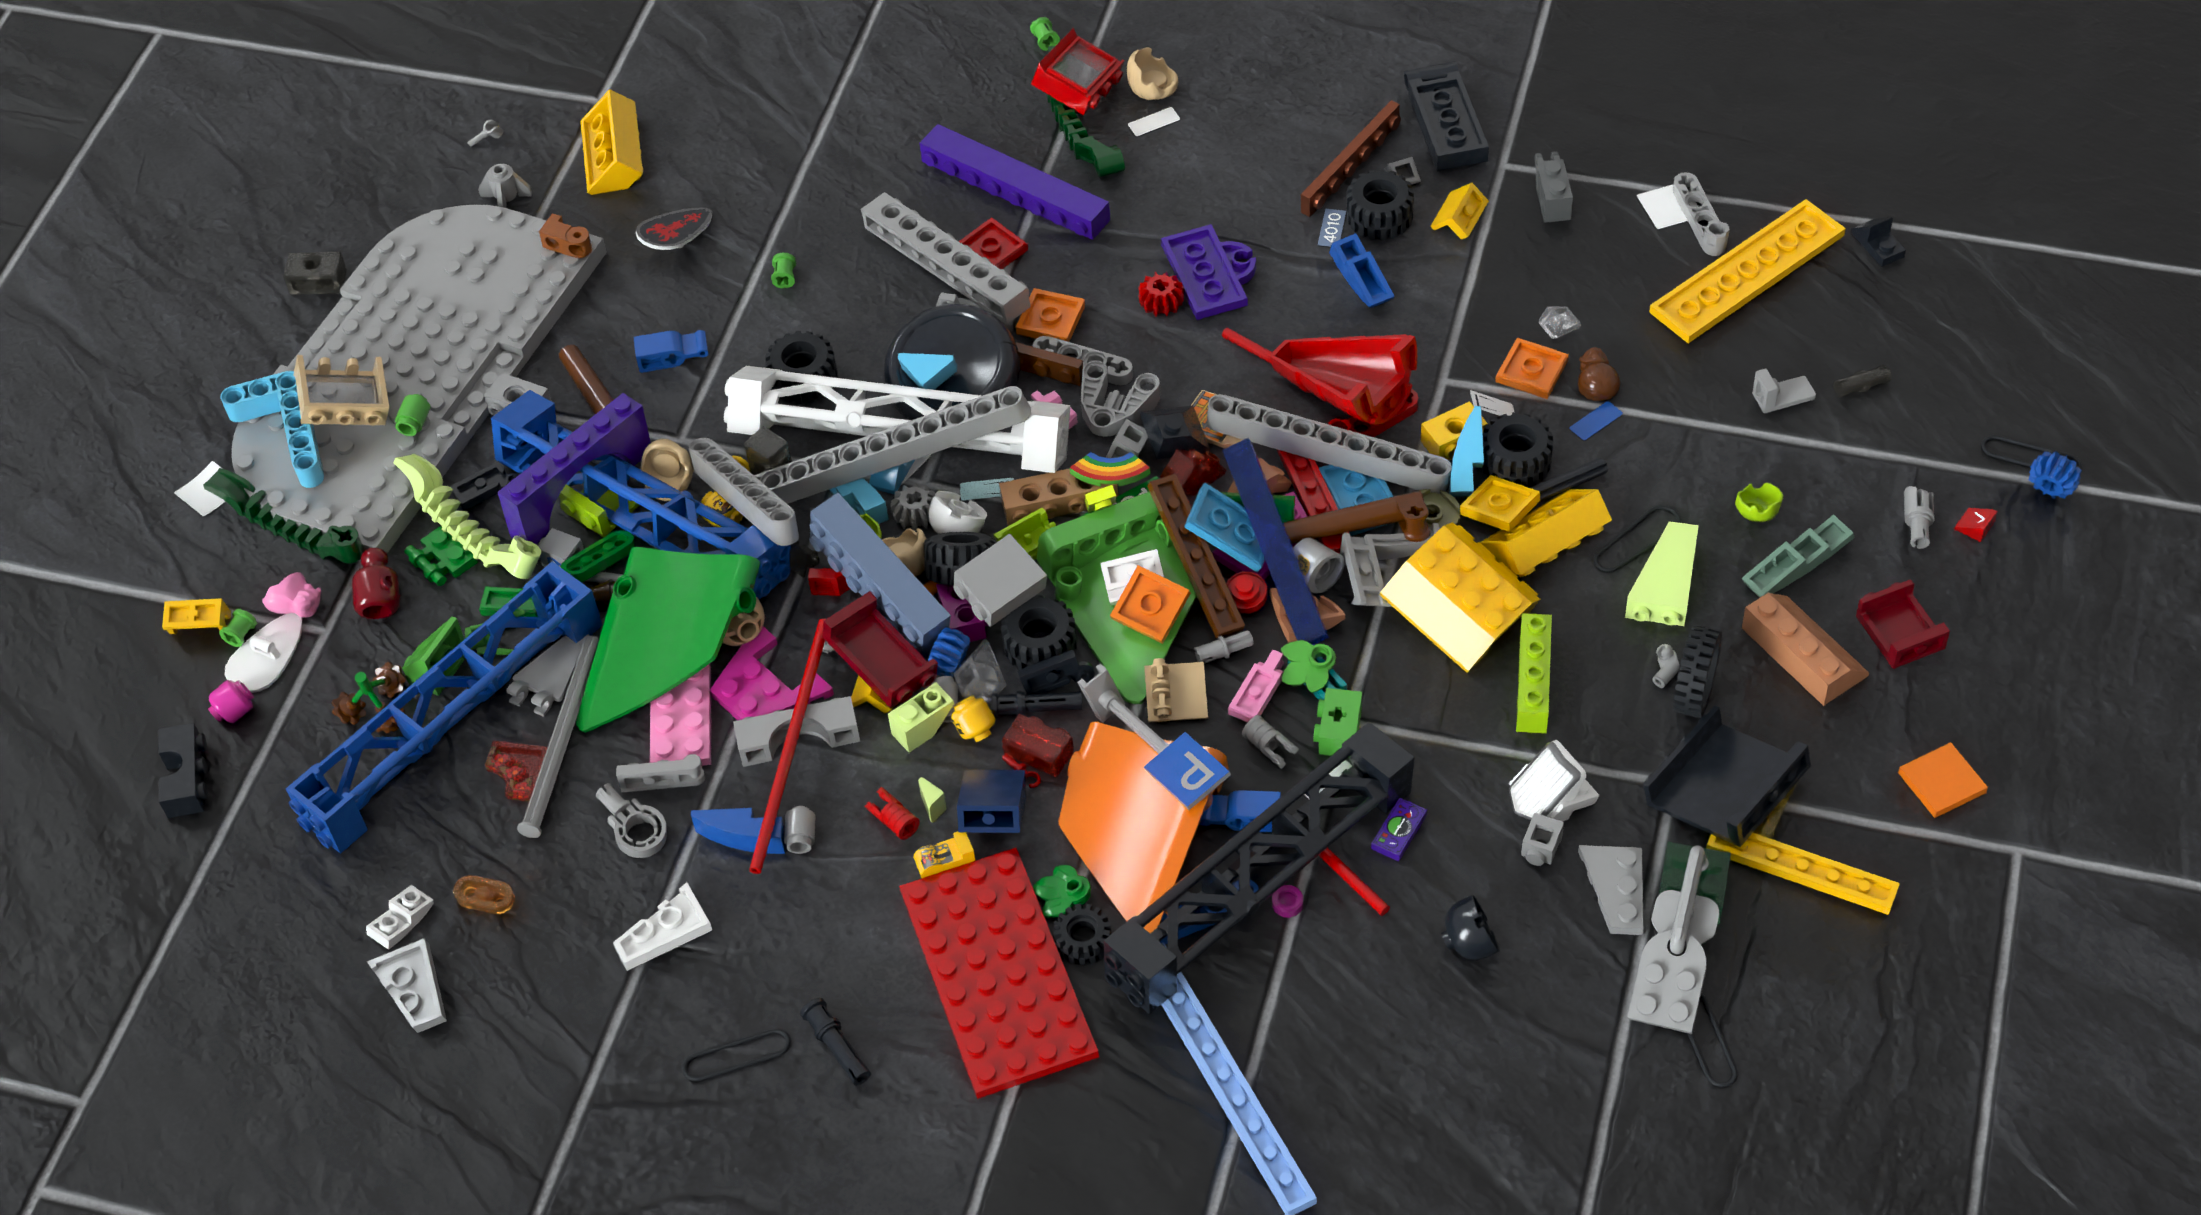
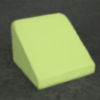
[918,777,947,823]

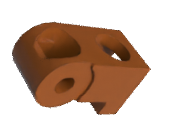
[539,213,592,258]

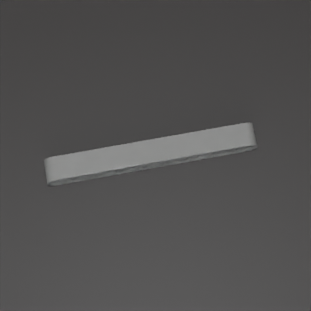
[1207,394,1452,494]

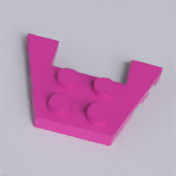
[710,626,834,720]

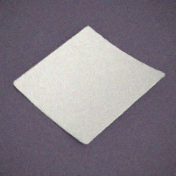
[174,461,225,516]

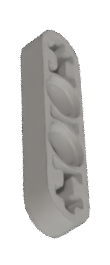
[1032,336,1133,385]

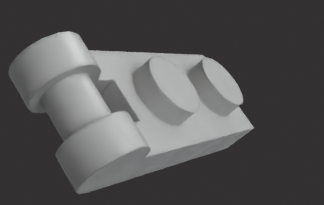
[616,754,705,792]

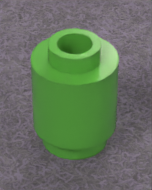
[395,394,431,436]

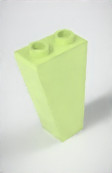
[1625,521,1699,626]

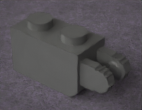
[1535,151,1573,223]

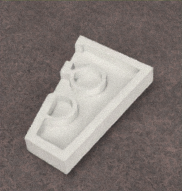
[613,882,712,971]

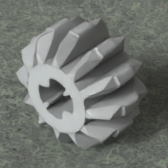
[891,483,936,531]

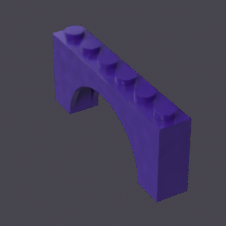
[498,393,651,545]

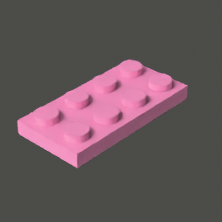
[650,664,711,766]

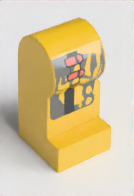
[913,831,975,878]

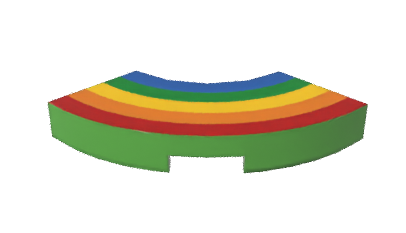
[1070,452,1151,486]

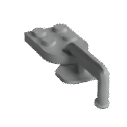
[1627,846,1719,1034]

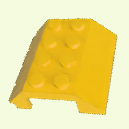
[1379,522,1540,673]

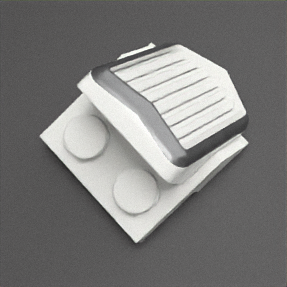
[1509,740,1599,821]

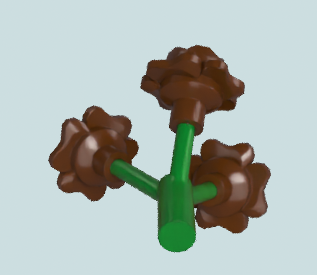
[332,662,407,733]

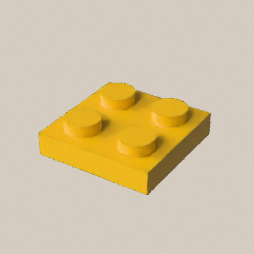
[1460,475,1540,532]

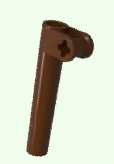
[559,344,614,414]
[1279,491,1430,545]

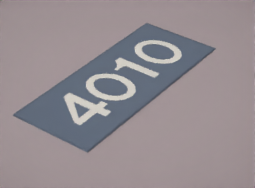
[1318,209,1346,247]

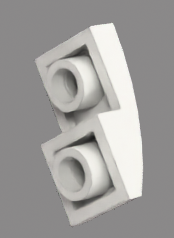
[366,885,434,950]

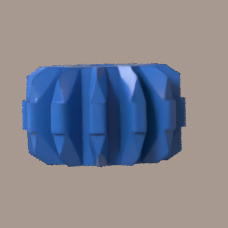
[2028,451,2082,499]
[928,627,970,677]

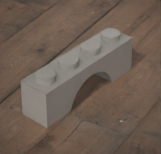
[733,696,860,767]

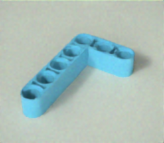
[220,371,324,488]

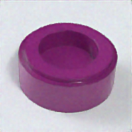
[1272,885,1304,918]

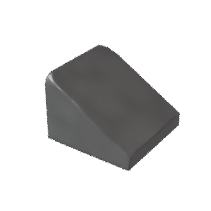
[1385,157,1421,185]

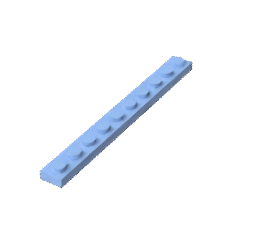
[1161,942,1317,1215]

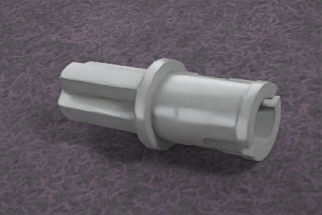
[1194,631,1254,664]

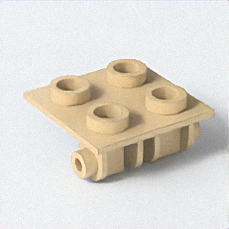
[1144,658,1208,723]

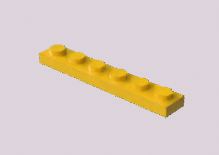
[1706,833,1900,915]

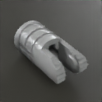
[1242,715,1299,769]

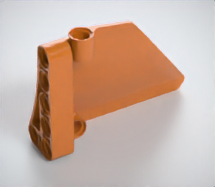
[1058,722,1229,933]

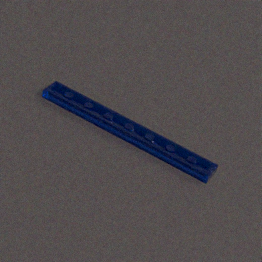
[1222,438,1329,645]

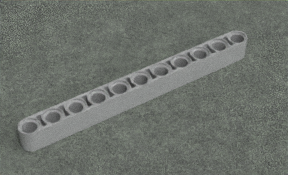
[754,386,1031,504]

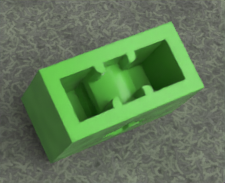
[1313,688,1362,758]

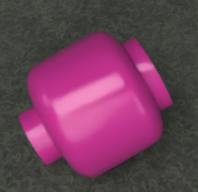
[208,680,254,723]

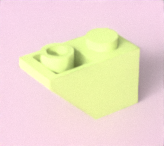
[888,682,954,753]

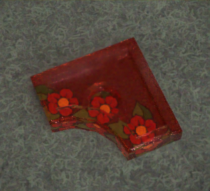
[485,741,548,801]

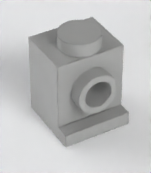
[1106,419,1148,458]
[1521,813,1564,866]

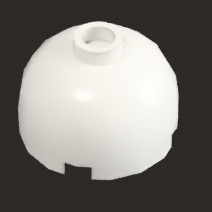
[929,491,987,534]

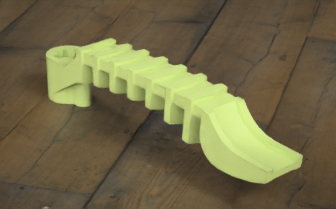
[393,454,541,579]

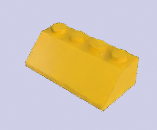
[580,89,643,195]
[1480,489,1612,577]

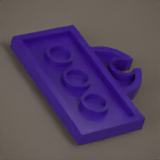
[1161,224,1256,320]

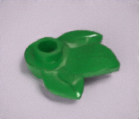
[1033,865,1091,918]

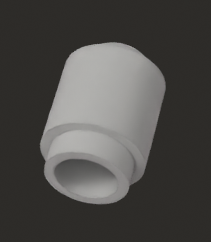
[784,806,816,854]

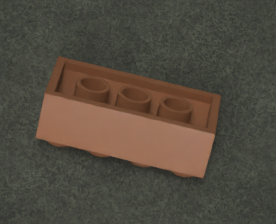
[1742,593,1869,706]

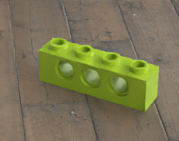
[1516,613,1552,734]

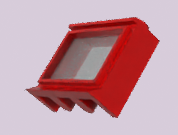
[1031,27,1124,116]

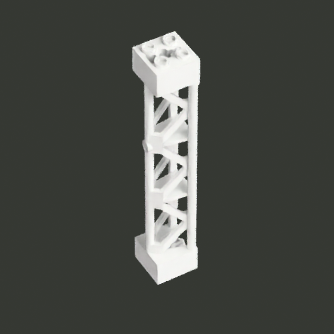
[724,366,1070,473]

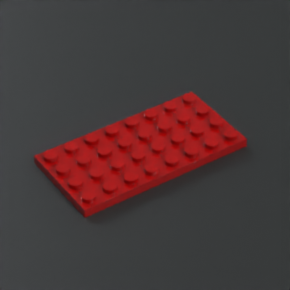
[899,848,1099,1099]

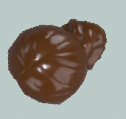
[1578,347,1621,401]

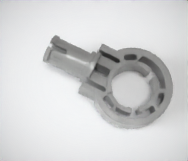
[596,783,667,858]

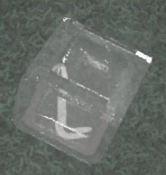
[1539,306,1581,339]

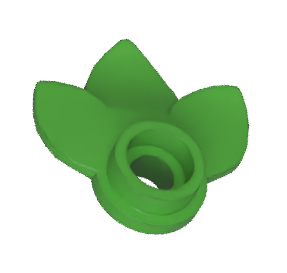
[1281,640,1336,693]

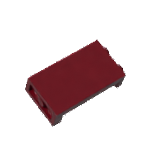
[823,591,938,708]

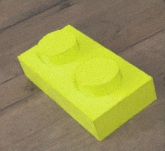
[1085,485,1116,512]

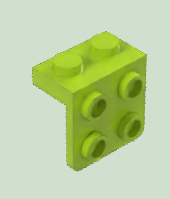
[559,484,639,538]

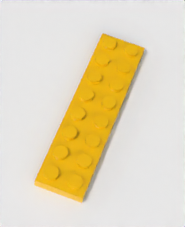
[1649,199,1846,344]

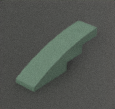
[1742,514,1855,597]

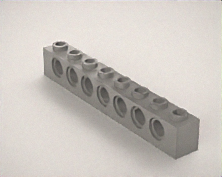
[861,192,1031,324]

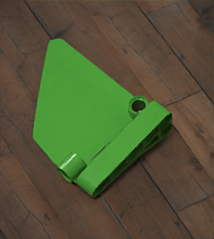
[1037,492,1197,704]

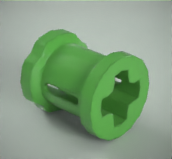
[1030,17,1060,51]
[771,253,796,288]
[219,609,257,647]

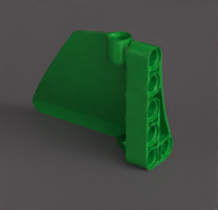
[576,547,760,733]

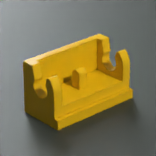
[162,598,231,634]

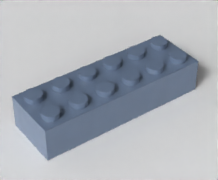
[809,492,951,658]

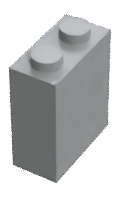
[953,534,1047,627]

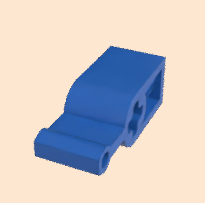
[634,330,709,373]
[1199,790,1281,832]

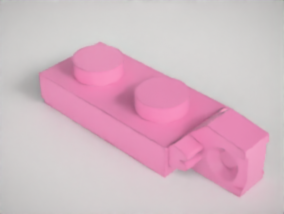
[1228,650,1284,722]

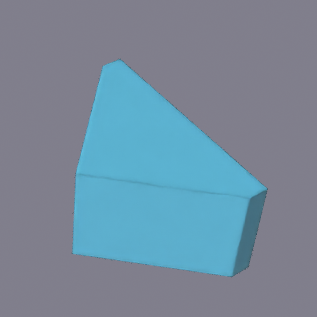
[898,353,957,390]

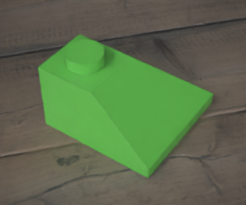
[402,617,465,696]

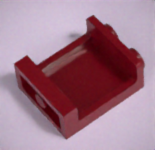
[1856,579,1950,669]

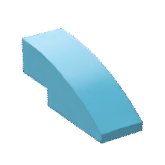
[1449,406,1484,497]
[829,478,889,524]

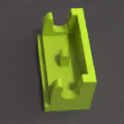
[994,508,1056,560]

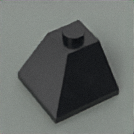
[1140,406,1210,459]

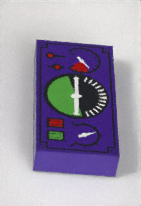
[1371,798,1427,862]

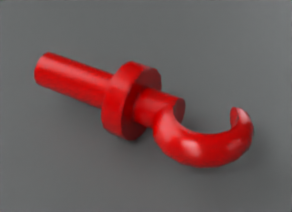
[1002,753,1041,788]

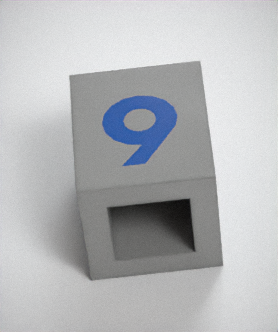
[538,528,584,567]

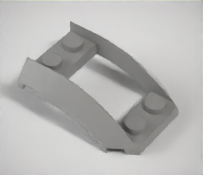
[1340,523,1440,607]

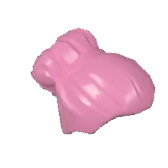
[262,572,322,618]

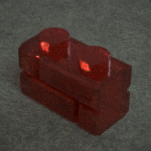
[1002,714,1074,777]

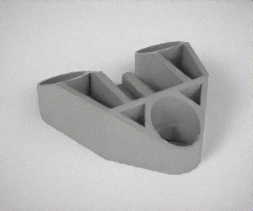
[1081,360,1161,437]

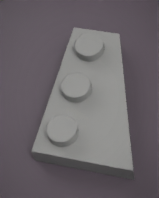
[1578,845,1643,935]

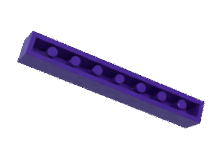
[919,124,1110,240]

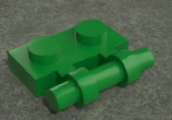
[404,526,478,586]

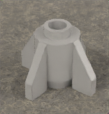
[478,164,532,208]

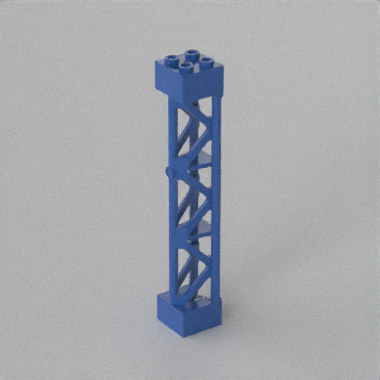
[491,390,791,599]
[286,561,603,854]

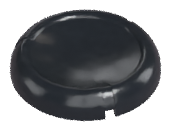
[884,304,1020,420]

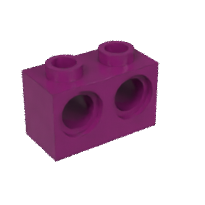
[936,584,989,642]

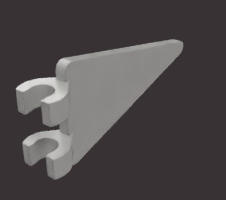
[506,634,589,717]

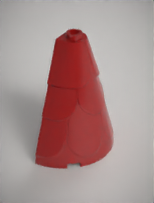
[1269,334,1418,424]

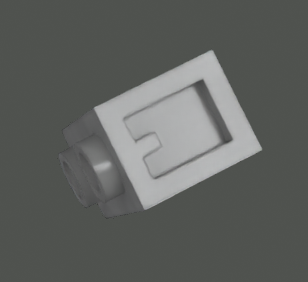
[1752,368,1816,413]

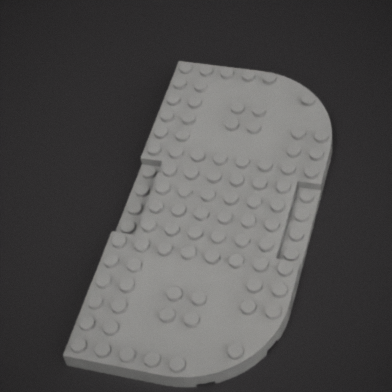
[232,205,607,553]

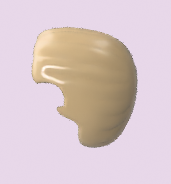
[1127,47,1178,100]
[640,439,693,501]
[882,528,926,577]

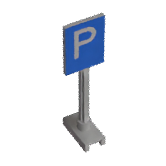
[1077,663,1231,810]

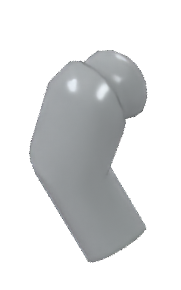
[1652,644,1680,688]

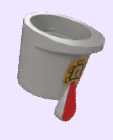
[1276,537,1345,593]

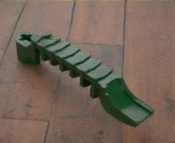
[1047,46,1125,177]
[203,468,364,563]

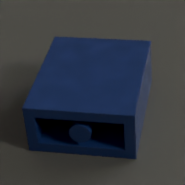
[957,770,1027,833]

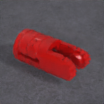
[865,787,920,840]

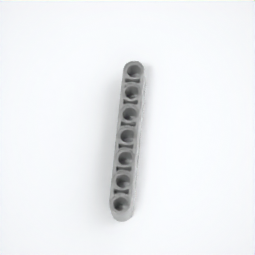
[689,438,799,546]

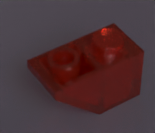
[1160,449,1227,496]

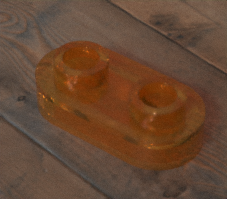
[453,875,515,914]

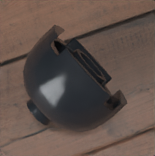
[1441,895,1500,960]

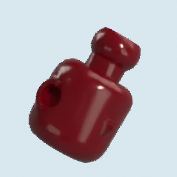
[352,548,400,619]

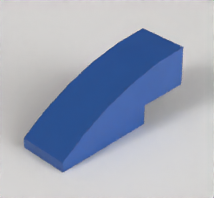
[1329,233,1395,308]
[691,808,785,854]

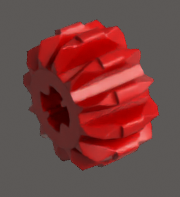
[1138,271,1184,317]

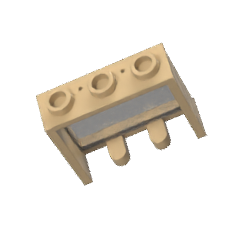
[293,355,389,426]

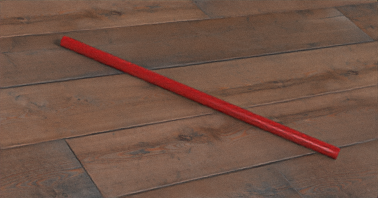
[749,619,826,874]

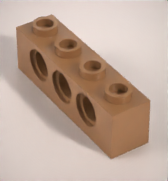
[999,468,1118,526]

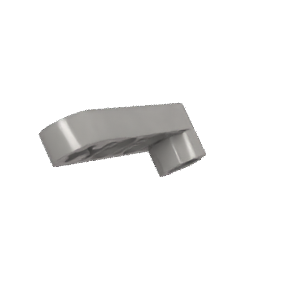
[1673,172,1730,256]

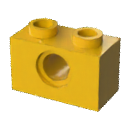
[1421,401,1488,460]

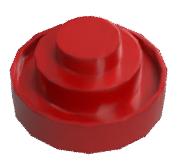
[1226,571,1268,613]

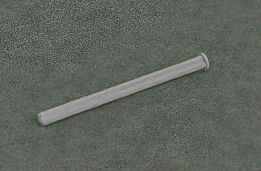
[517,635,599,838]

